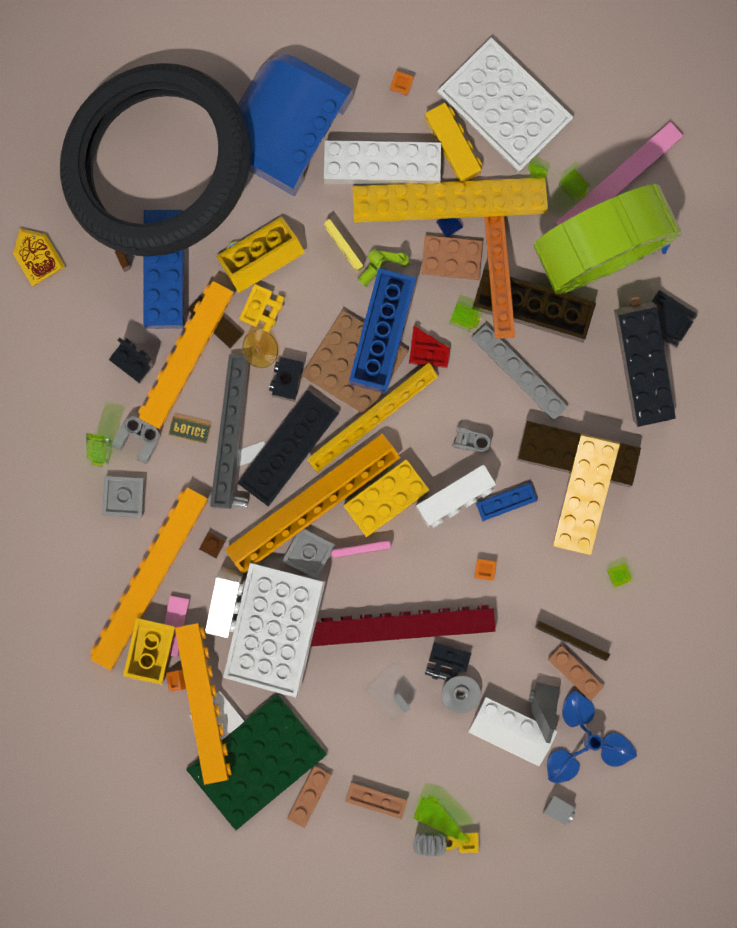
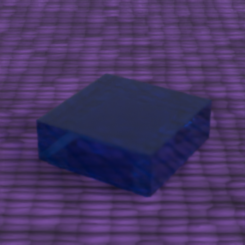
[436,218,463,238]

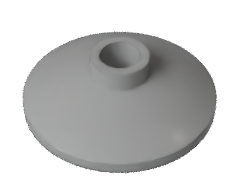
[441,675,481,713]

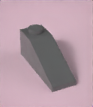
[528,682,560,743]

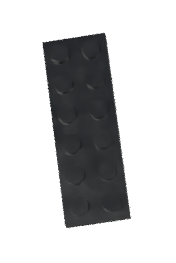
[237,391,339,507]

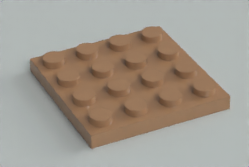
[301,310,408,414]

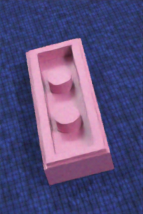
[332,541,391,558]
[164,596,190,657]

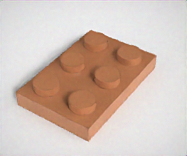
[421,235,483,280]

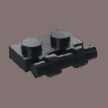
[425,642,472,681]

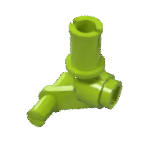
[357,249,410,287]

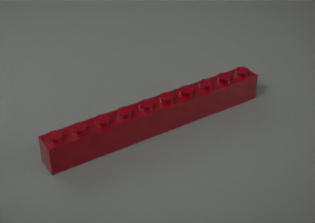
[310,605,496,647]

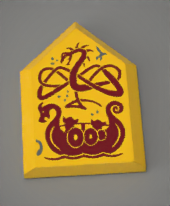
[13,228,66,287]

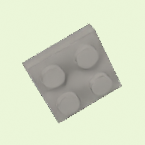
[102,476,144,518]
[282,529,335,580]

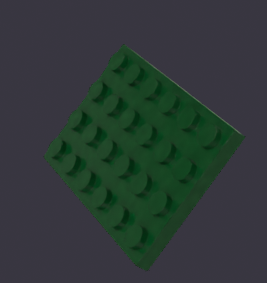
[186,694,327,831]

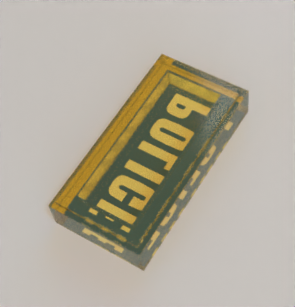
[168,416,211,444]

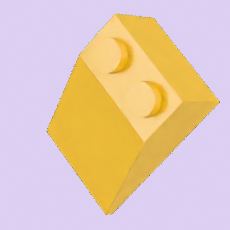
[123,618,175,685]

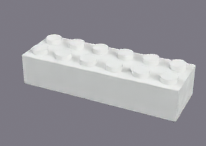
[324,141,441,185]

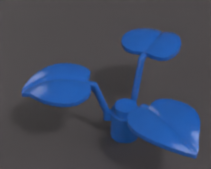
[547,691,637,783]

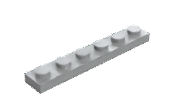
[472,324,568,421]

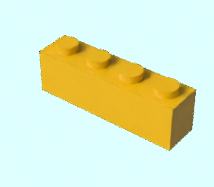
[424,103,483,183]

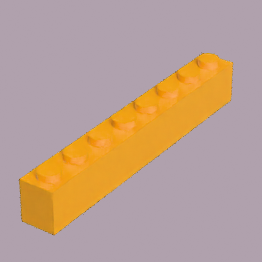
[138,281,234,430]
[175,623,232,785]

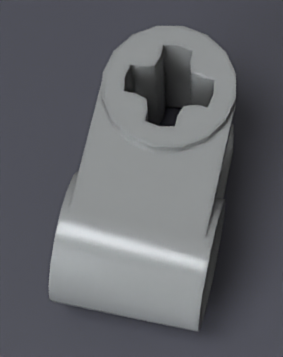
[452,428,491,453]

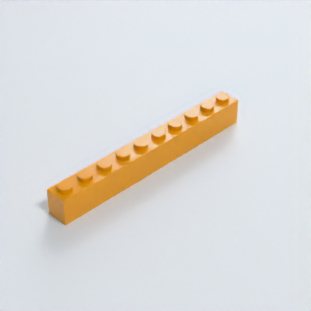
[225,434,400,574]
[90,487,208,671]

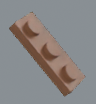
[548,645,604,701]
[287,766,332,828]
[345,782,408,819]

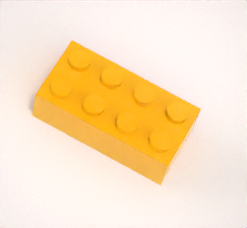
[343,459,430,538]

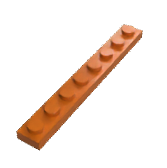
[484,216,515,339]

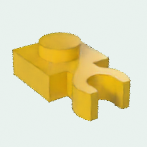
[446,833,479,853]

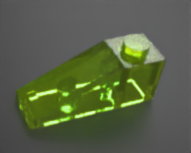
[86,433,113,467]
[413,795,471,844]

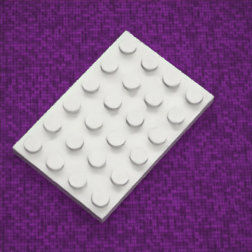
[437,38,574,173]
[223,563,325,698]

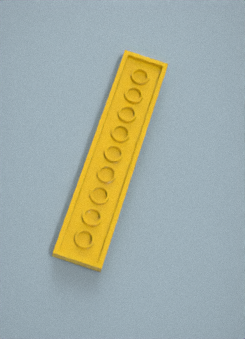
[352,177,548,223]

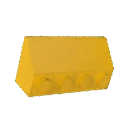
[216,216,305,293]

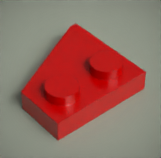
[409,326,450,368]

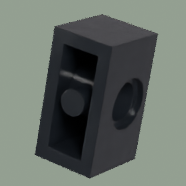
[269,357,304,402]

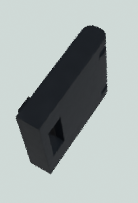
[651,290,698,348]

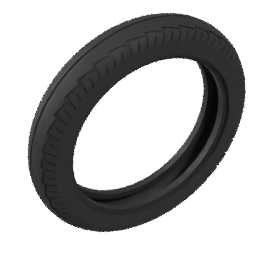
[60,63,251,256]

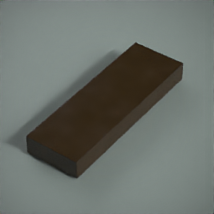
[187,295,243,349]

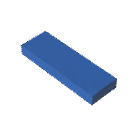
[475,483,537,522]

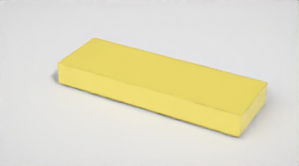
[324,219,363,273]

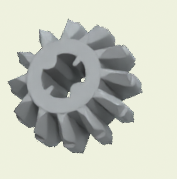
[413,832,447,856]

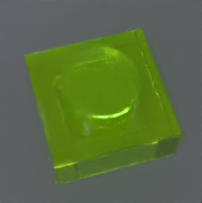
[527,162,549,180]
[606,563,633,588]

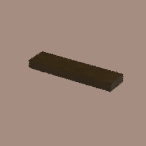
[535,620,610,661]

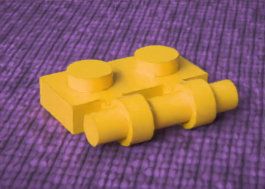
[239,284,285,333]

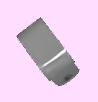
[112,416,161,464]

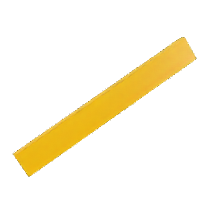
[307,363,438,473]

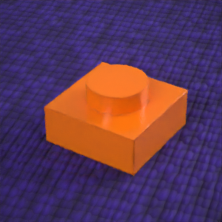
[390,71,414,96]
[474,559,497,581]
[166,670,186,692]

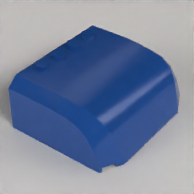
[238,54,353,197]

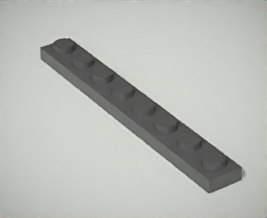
[210,354,250,509]

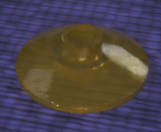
[242,330,278,368]

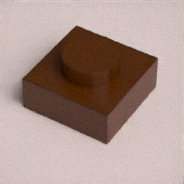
[199,532,226,559]

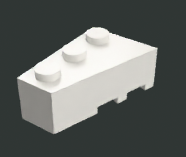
[205,567,244,638]

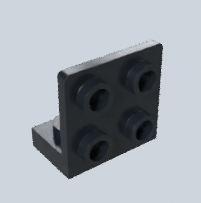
[108,337,154,384]

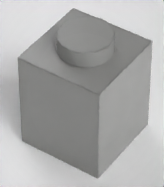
[543,794,576,825]

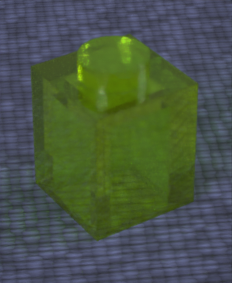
[559,168,590,201]
[449,303,481,332]

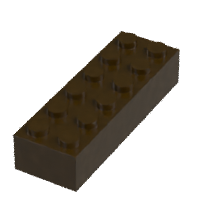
[472,269,596,343]
[516,421,641,487]

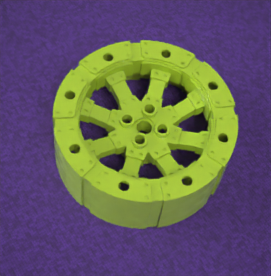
[533,184,682,294]

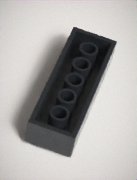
[614,302,676,427]

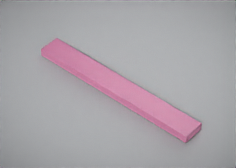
[555,122,683,226]

